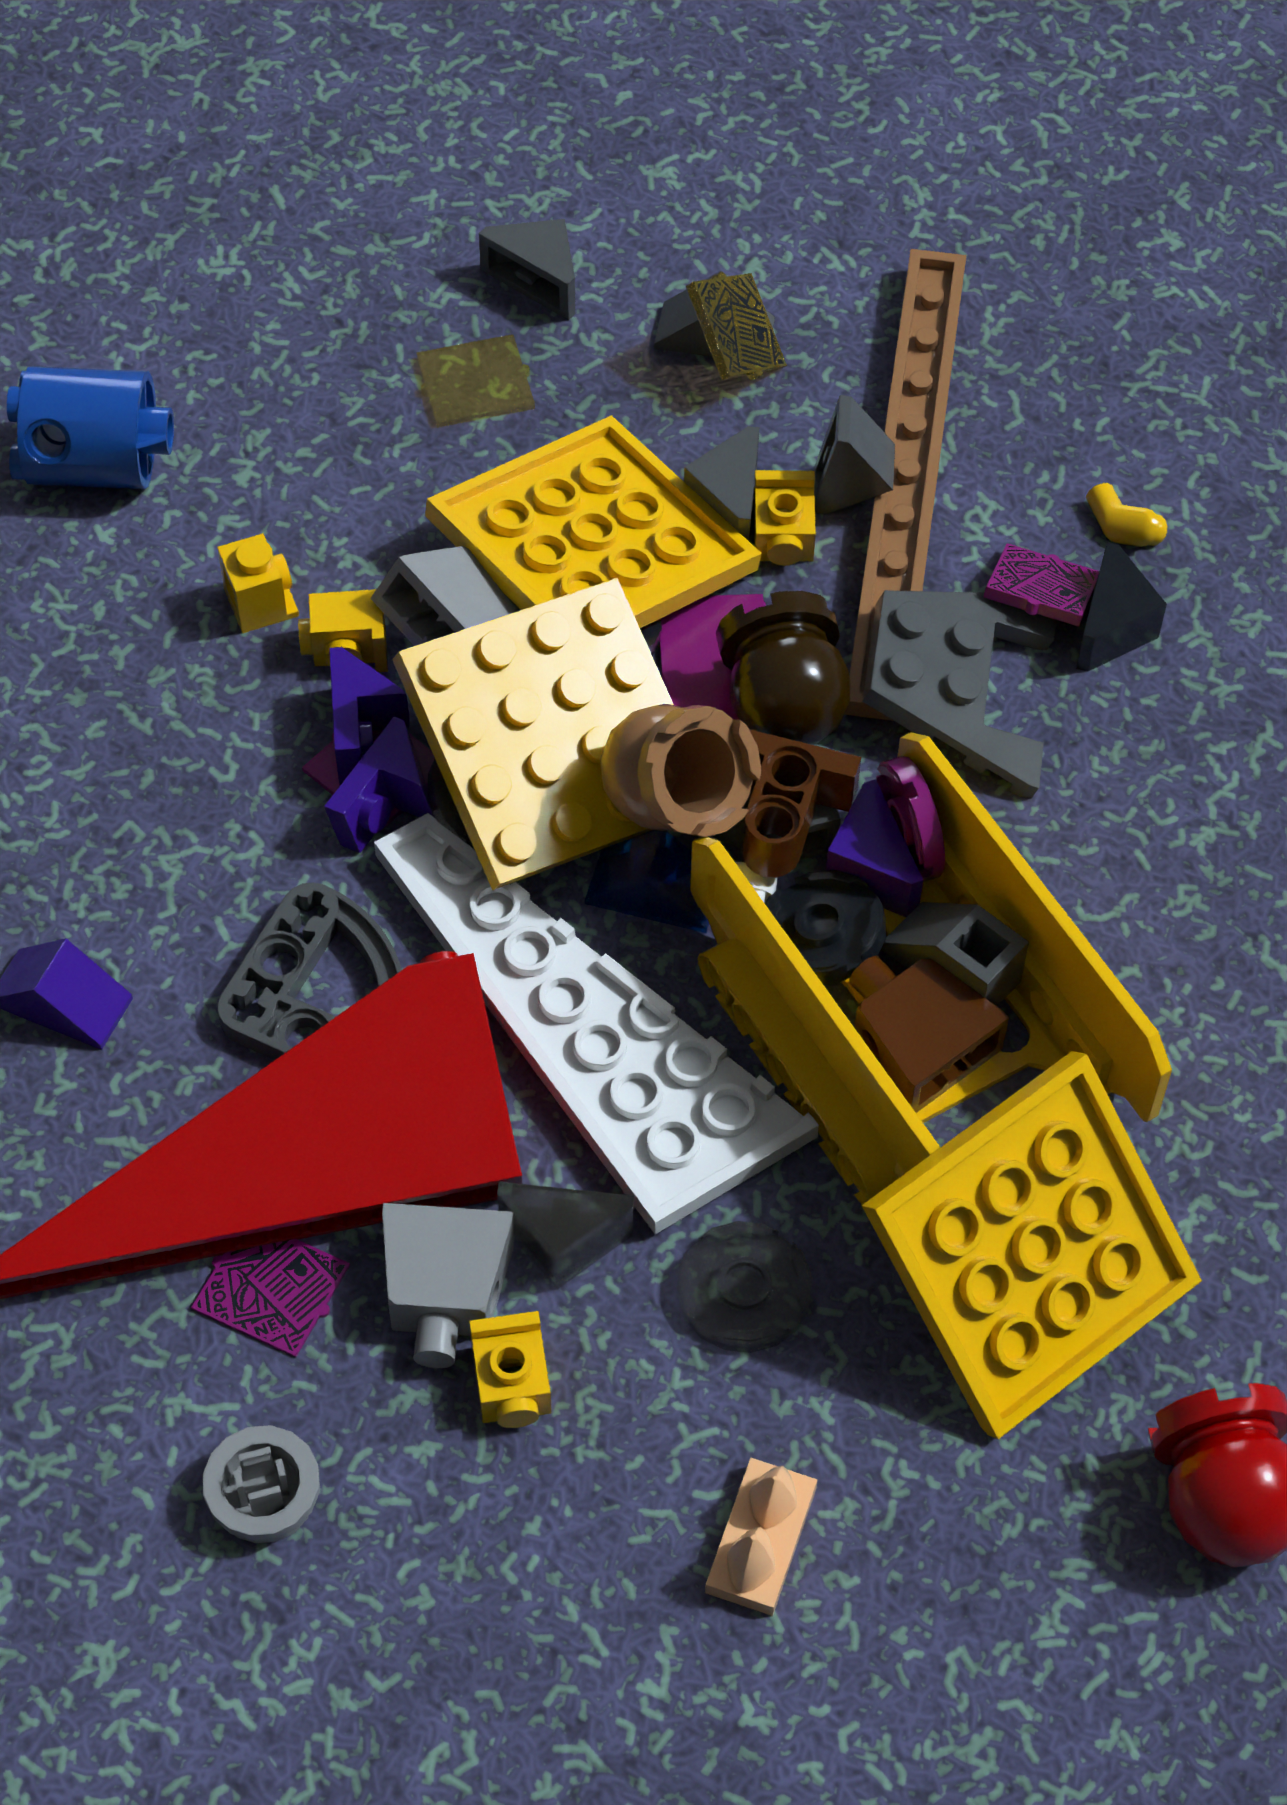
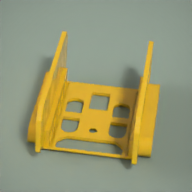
[690,732,1172,1205]

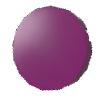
[876,756,945,882]

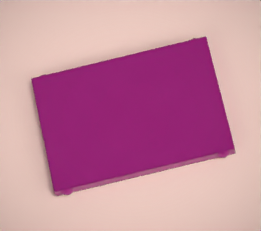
[660,594,766,720]

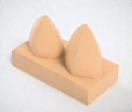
[705,1458,818,1616]

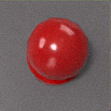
[1148,1383,1287,1568]

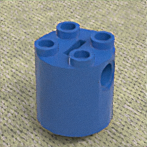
[7,366,174,489]

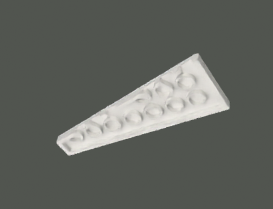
[374,813,819,1235]

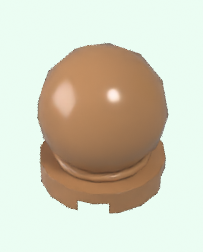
[600,703,761,837]

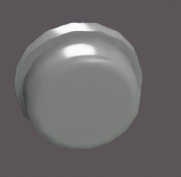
[203,1425,320,1544]

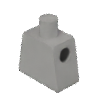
[370,546,519,646]
[382,1203,514,1368]

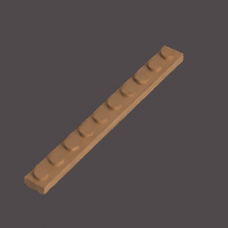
[844,249,966,721]

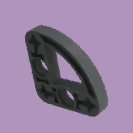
[217,882,402,1060]

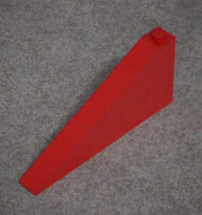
[0,951,522,1299]

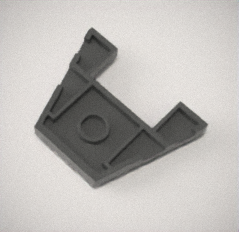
[862,590,1056,798]

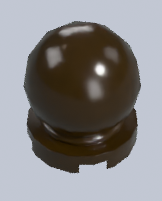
[715,591,851,745]

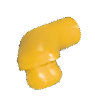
[1086,483,1168,547]

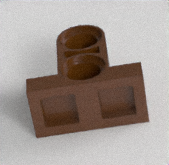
[743,729,861,878]

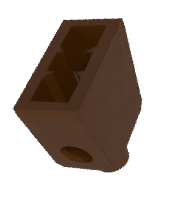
[849,956,1009,1113]

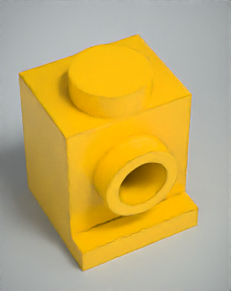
[753,470,816,566]
[217,533,299,634]
[298,589,388,672]
[470,1311,551,1428]

